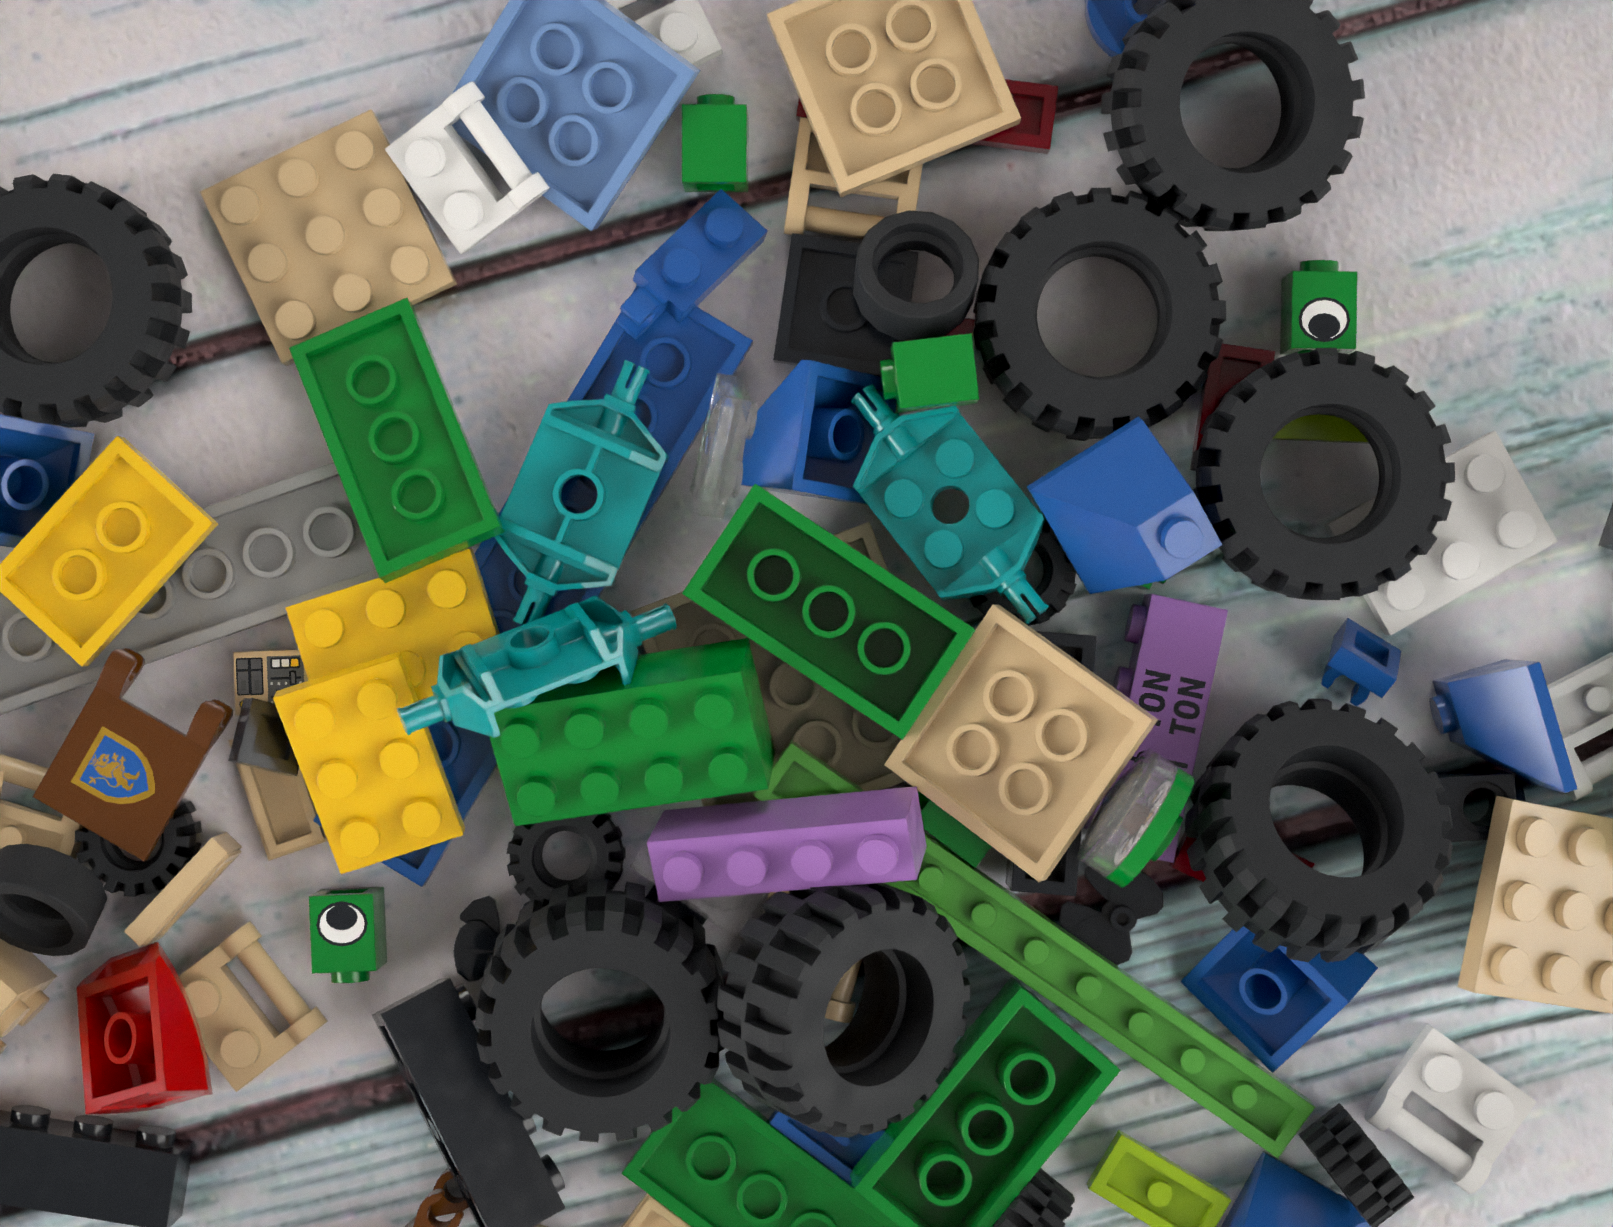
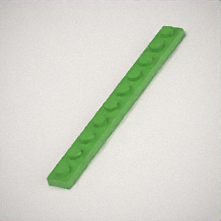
[754,740,1316,1158]

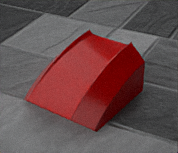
[76,941,213,1115]

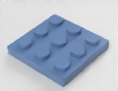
[452,0,701,231]

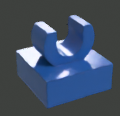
[1321,618,1402,706]

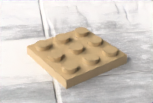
[767,0,1021,197]
[200,109,457,366]
[884,604,1158,882]
[1457,796,1613,1014]

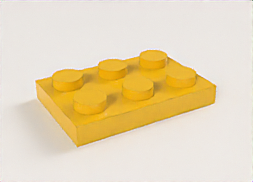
[0,436,218,666]
[285,549,500,701]
[273,651,465,874]

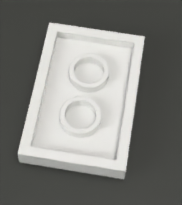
[1324,431,1558,635]

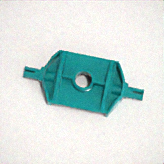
[494,360,669,625]
[851,384,1049,624]
[397,595,677,738]

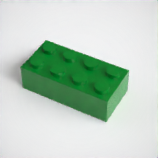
[682,484,976,740]
[489,638,775,826]
[850,977,1121,1227]

